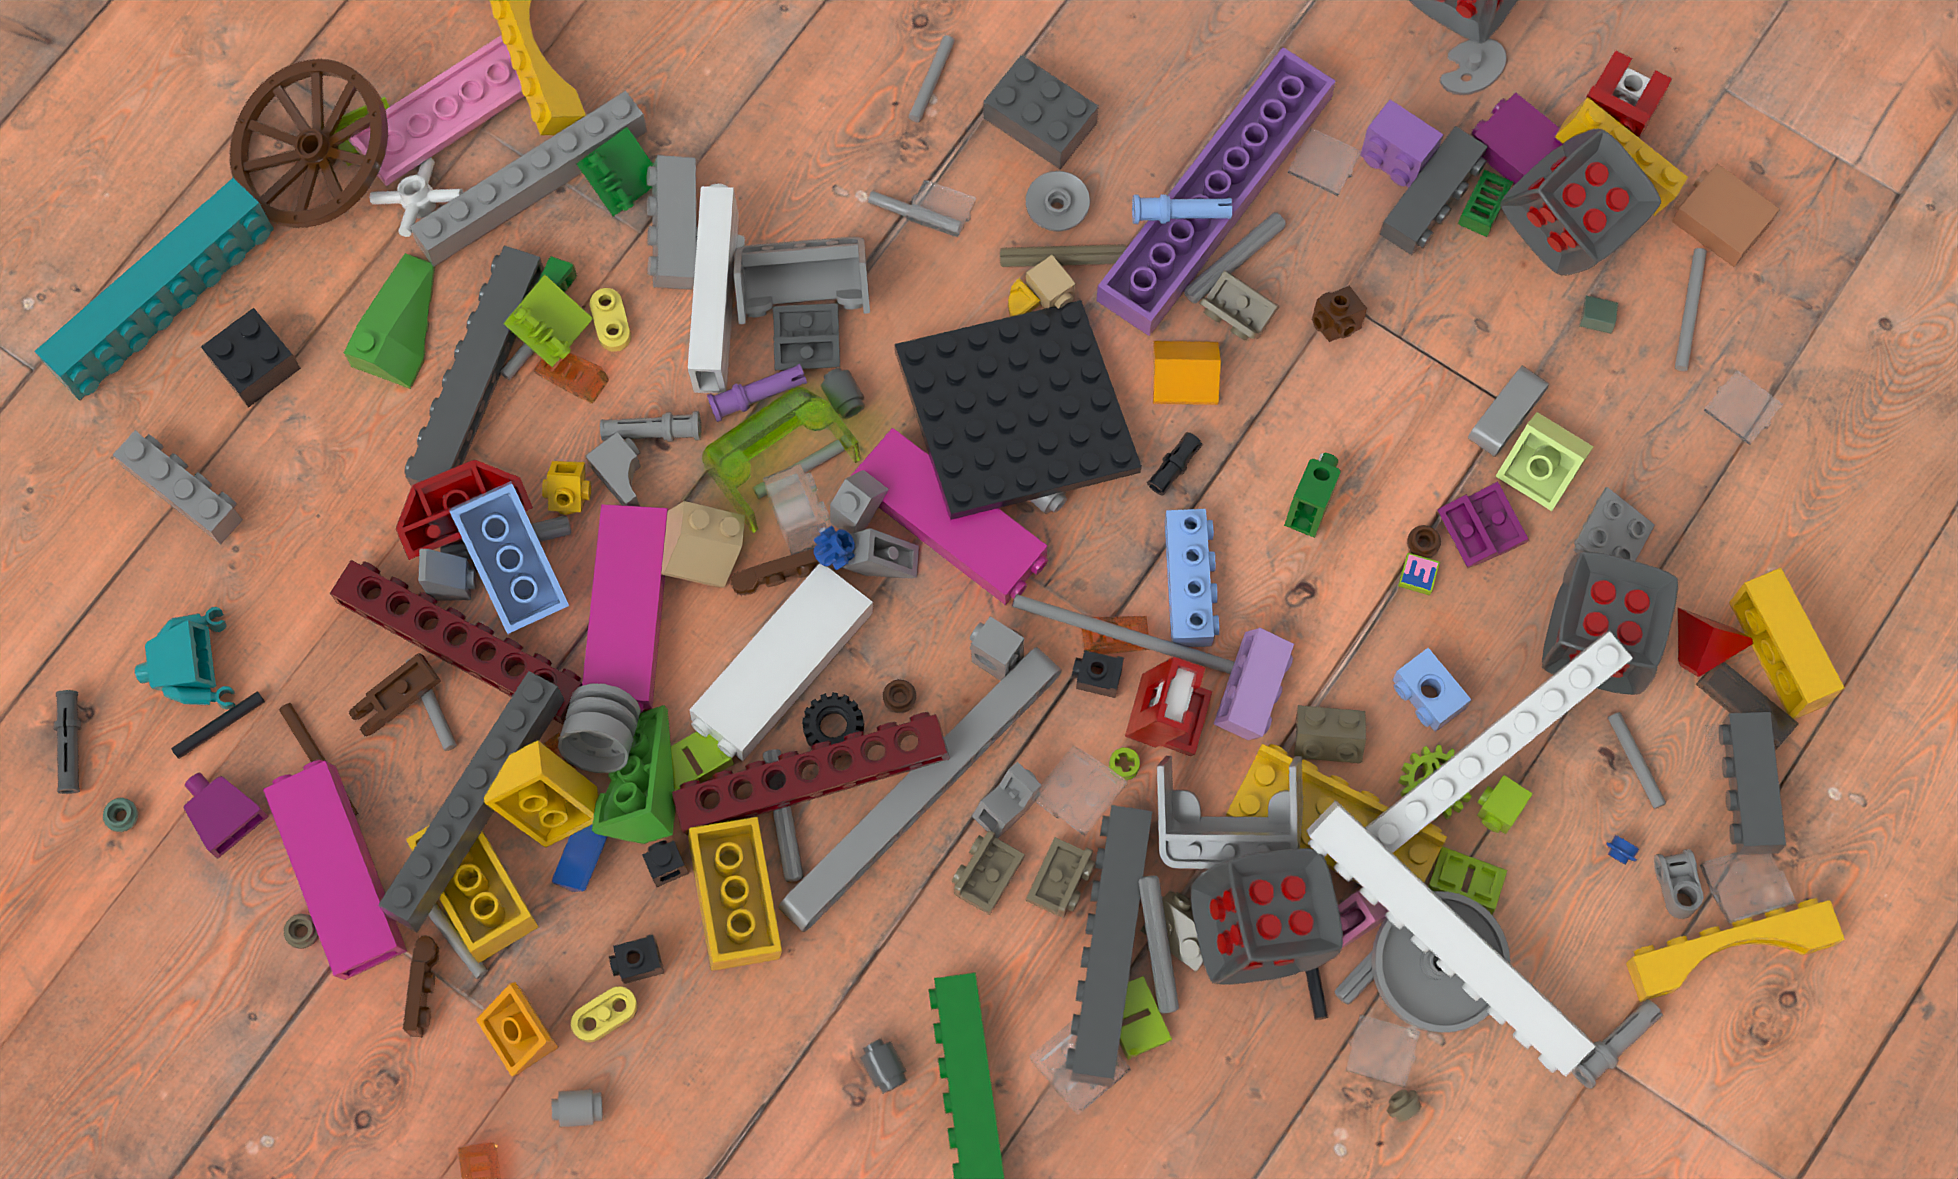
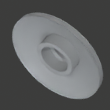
[1026,171,1090,231]

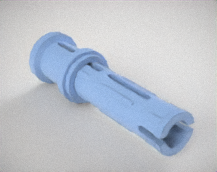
[1132,194,1232,224]

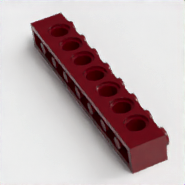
[330,560,582,724]
[672,712,950,836]

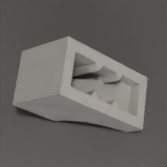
[586,432,641,507]

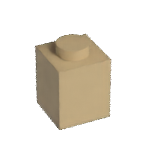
[1026,255,1075,309]

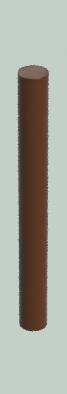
[279,703,359,816]

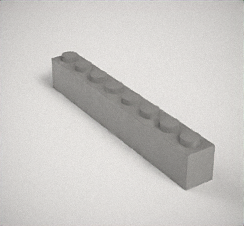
[410,91,647,267]

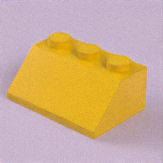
[484,741,599,848]

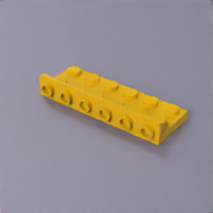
[1226,744,1447,885]

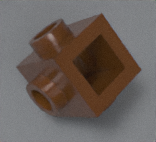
[1312,286,1367,342]

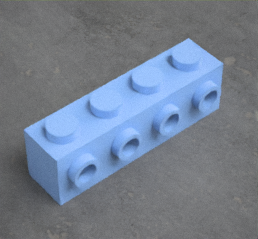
[1164,509,1219,647]

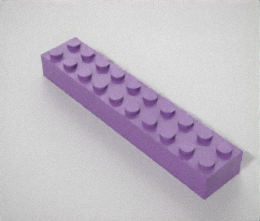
[1097,47,1336,336]

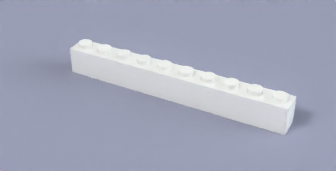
[1365,631,1633,853]
[1307,800,1595,1077]

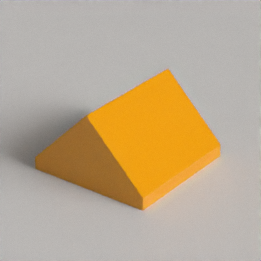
[1153,341,1221,405]
[476,982,559,1077]

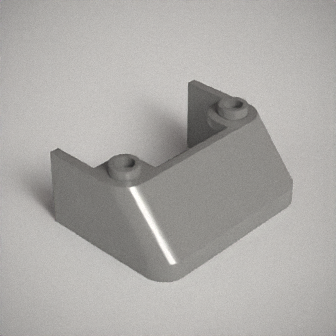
[734,237,870,324]
[1157,756,1303,869]

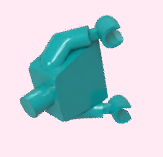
[135,607,235,710]

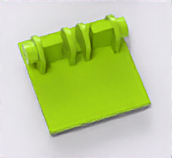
[503,275,593,367]

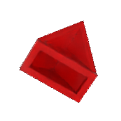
[1678,607,1754,677]

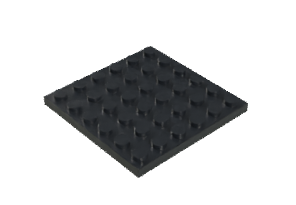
[894,300,1142,520]

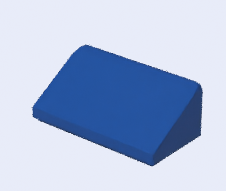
[552,824,607,892]

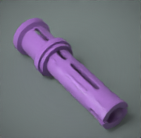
[707,364,807,422]

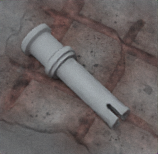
[600,411,702,442]
[1571,999,1663,1089]

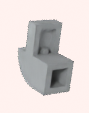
[972,762,1042,839]

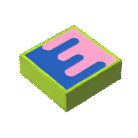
[1398,553,1440,596]

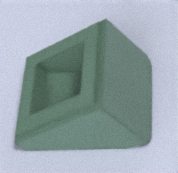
[1579,296,1618,334]

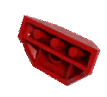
[395,459,533,560]

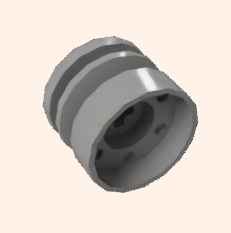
[558,684,641,773]

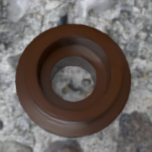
[1407,525,1441,558]
[883,679,916,713]

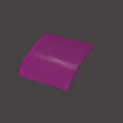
[1437,481,1529,568]

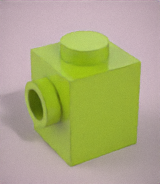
[1477,775,1533,834]

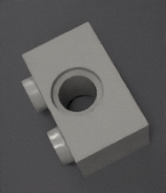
[969,616,1024,681]

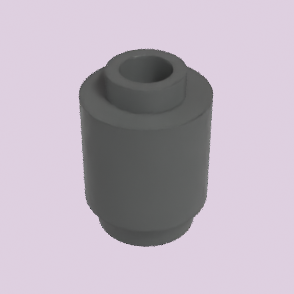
[821,368,865,419]
[860,1039,907,1094]

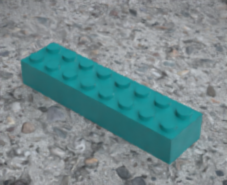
[34,178,274,401]

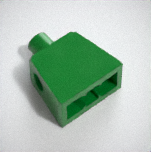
[1284,453,1341,538]

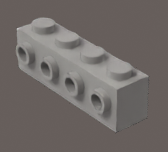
[647,155,697,290]
[113,431,242,545]

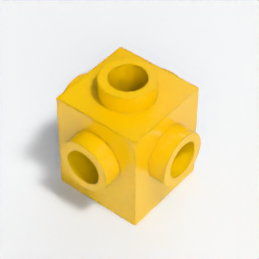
[542,461,591,515]

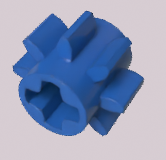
[814,526,855,570]

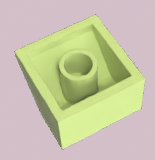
[1495,412,1594,511]

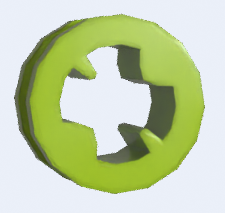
[1109,747,1140,781]

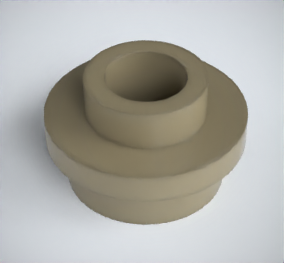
[284,914,318,949]
[1387,1089,1421,1122]

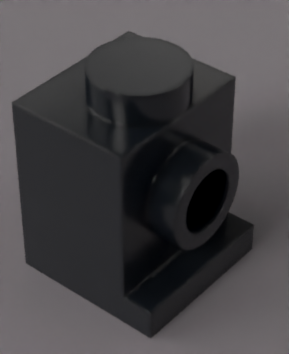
[1071,650,1124,698]
[642,840,688,887]
[609,934,664,984]

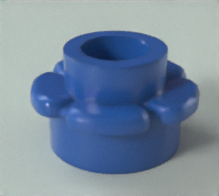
[1606,835,1639,865]

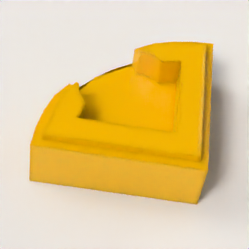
[1008,278,1040,316]

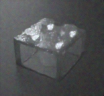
[763,464,830,555]

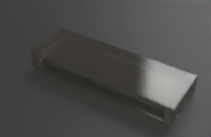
[1696,662,1799,751]

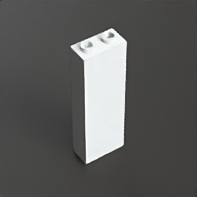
[688,184,739,394]
[690,563,873,761]

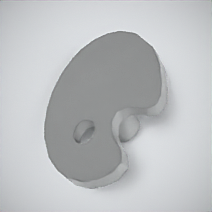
[1440,38,1506,95]

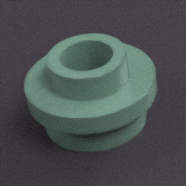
[103,798,138,832]

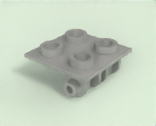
[1574,487,1655,561]

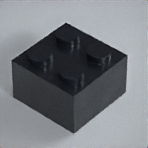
[201,308,301,408]

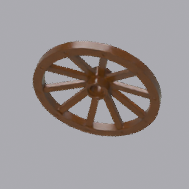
[230,59,388,228]

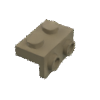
[1200,270,1280,341]
[1294,705,1366,763]
[952,830,1025,915]
[1026,837,1096,918]
[1140,891,1203,972]

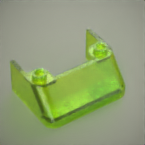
[702,387,861,533]

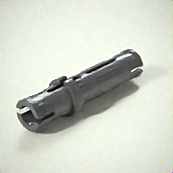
[53,690,81,794]

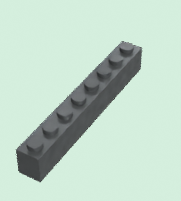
[404,245,544,486]
[378,671,565,932]
[1065,805,1152,1087]

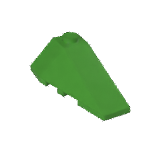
[344,253,435,389]
[592,705,676,844]

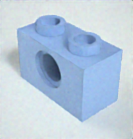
[1393,648,1471,732]

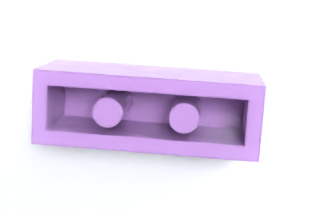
[1214,628,1294,740]

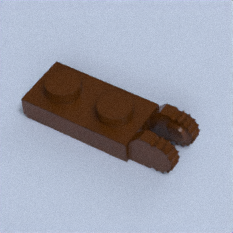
[731,548,819,596]
[349,653,441,737]
[403,935,439,1037]

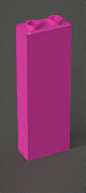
[851,427,1048,605]
[582,504,668,713]
[263,760,407,980]

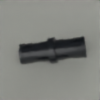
[1147,432,1203,496]

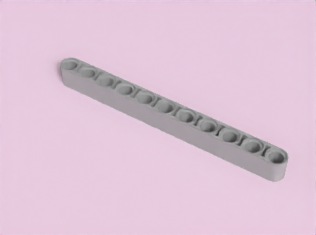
[778,647,1062,932]

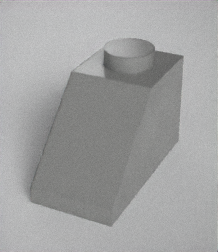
[830,470,889,534]
[842,528,919,578]
[418,549,477,601]

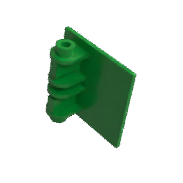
[576,127,653,217]

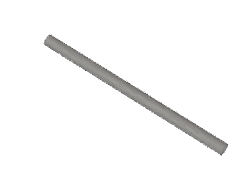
[1012,594,1235,674]

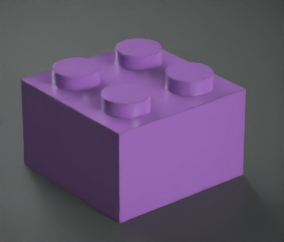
[1360,99,1443,188]

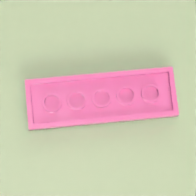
[349,35,524,186]

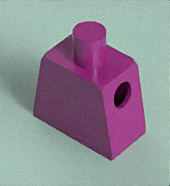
[183,773,269,859]

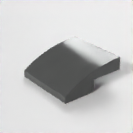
[773,303,840,370]

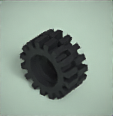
[802,692,864,758]

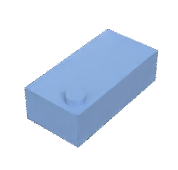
[449,481,569,634]

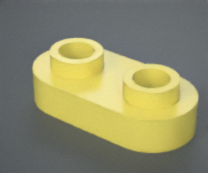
[590,288,631,352]
[571,987,637,1042]

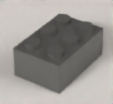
[983,55,1099,169]

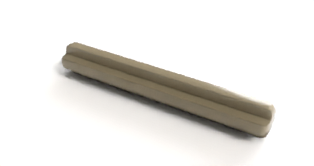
[1000,244,1127,267]

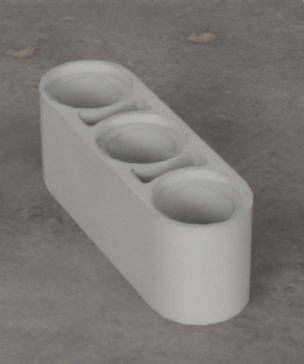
[1468,365,1549,457]

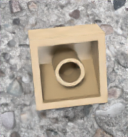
[661,501,745,588]

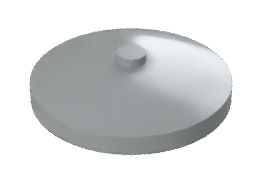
[1372,892,1510,1032]

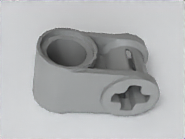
[1654,849,1703,919]

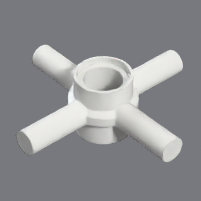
[370,158,464,237]

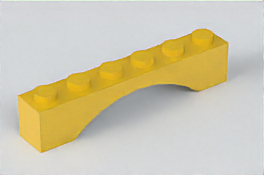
[489,0,586,136]
[1626,898,1845,1002]

